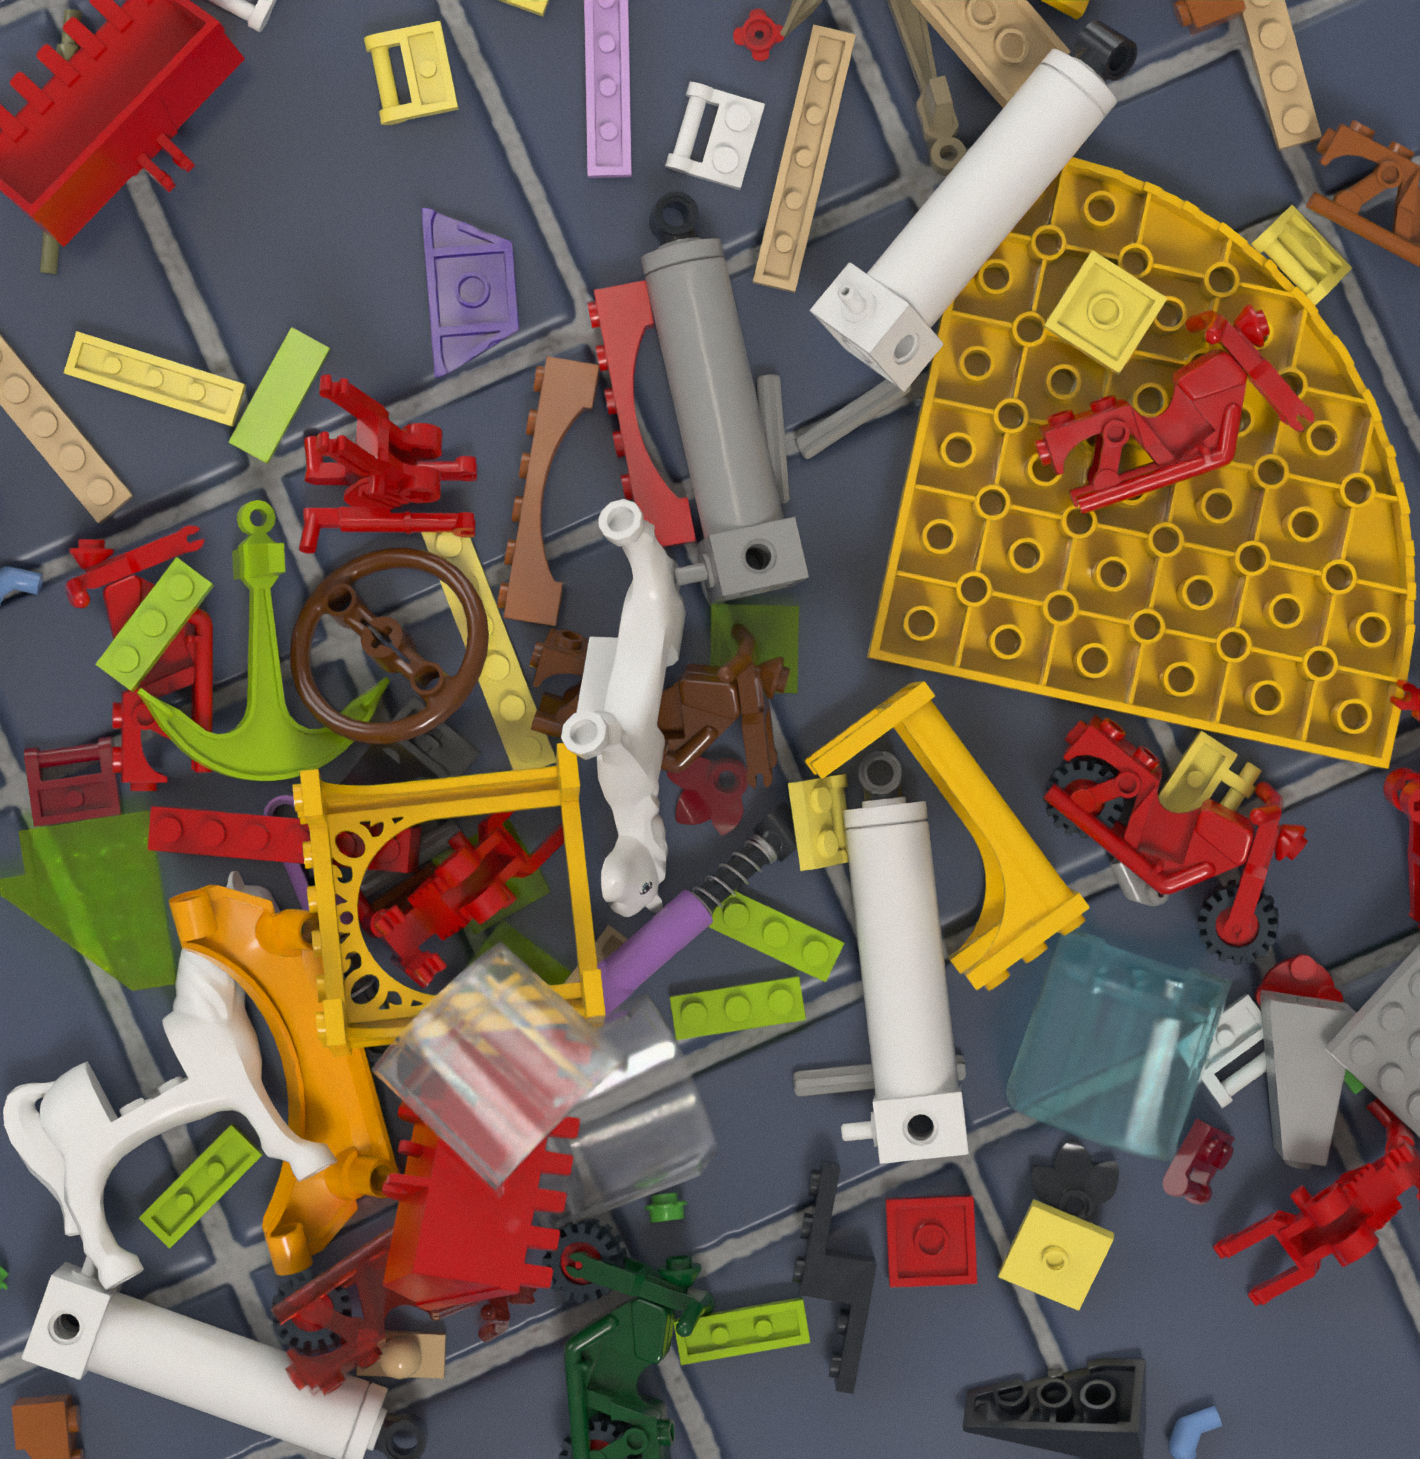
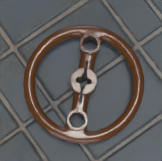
[289,547,489,744]

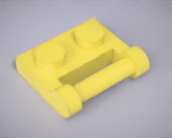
[364,21,459,125]
[1251,205,1352,305]
[788,774,849,871]

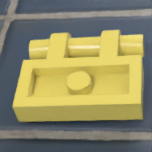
[1158,731,1262,813]

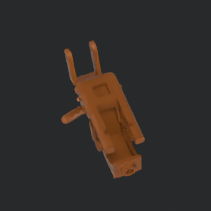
[1305,120,1420,268]

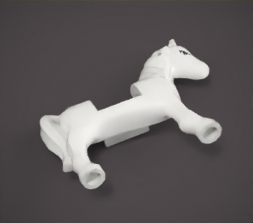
[561,499,686,917]
[3,871,337,1291]

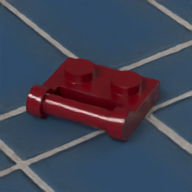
[24,736,123,827]
[1162,1119,1235,1206]

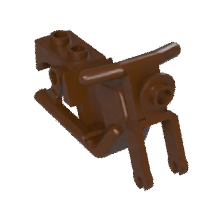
[529,623,791,789]

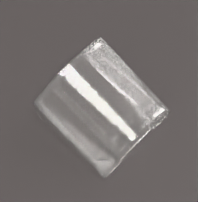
[371,942,629,1199]
[534,993,719,1230]

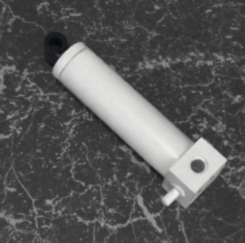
[809,21,1137,392]
[841,751,969,1164]
[21,1256,429,1459]

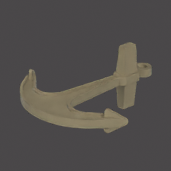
[781,0,966,176]

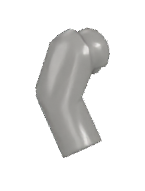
[1110,858,1169,906]

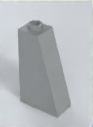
[1260,990,1356,1169]

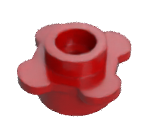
[733,8,785,62]

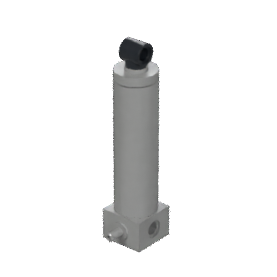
[640,192,809,604]

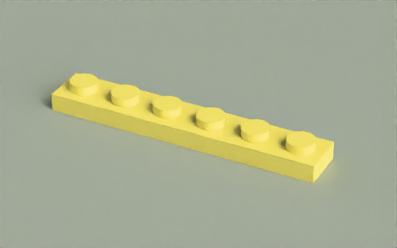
[421,532,556,770]

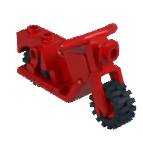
[1043,714,1308,965]

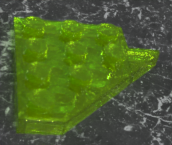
[0,810,177,991]

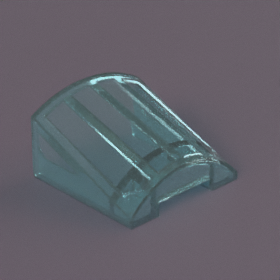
[1006,929,1232,1163]

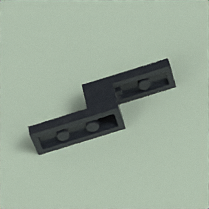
[792,1160,877,1394]

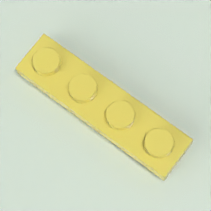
[64,331,247,427]

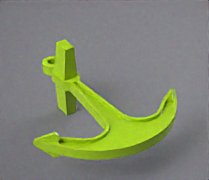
[137,500,390,781]

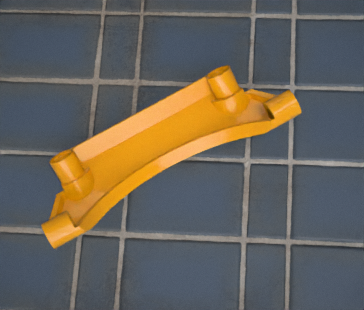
[169,884,400,1276]

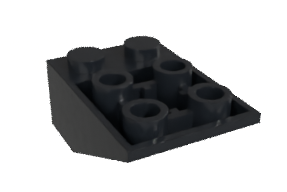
[339,696,483,827]

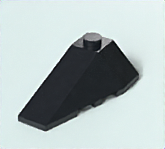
[963,1358,1146,1459]

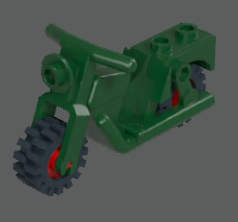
[542,1218,715,1459]

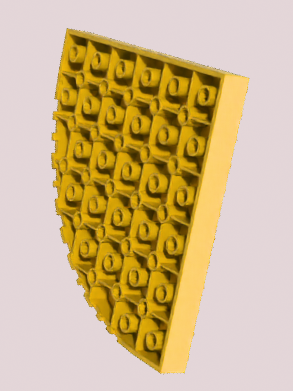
[867,157,1416,769]

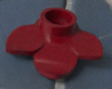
[667,756,748,836]

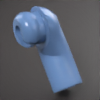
[0,566,43,605]
[1169,1405,1222,1459]

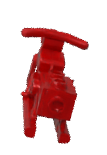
[1034,304,1314,514]
[65,525,213,791]

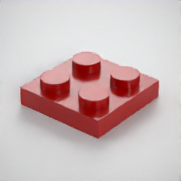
[885,1194,977,1288]

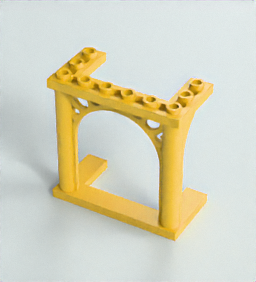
[803,681,1090,991]
[293,743,606,1057]

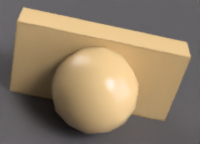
[356,1329,447,1379]

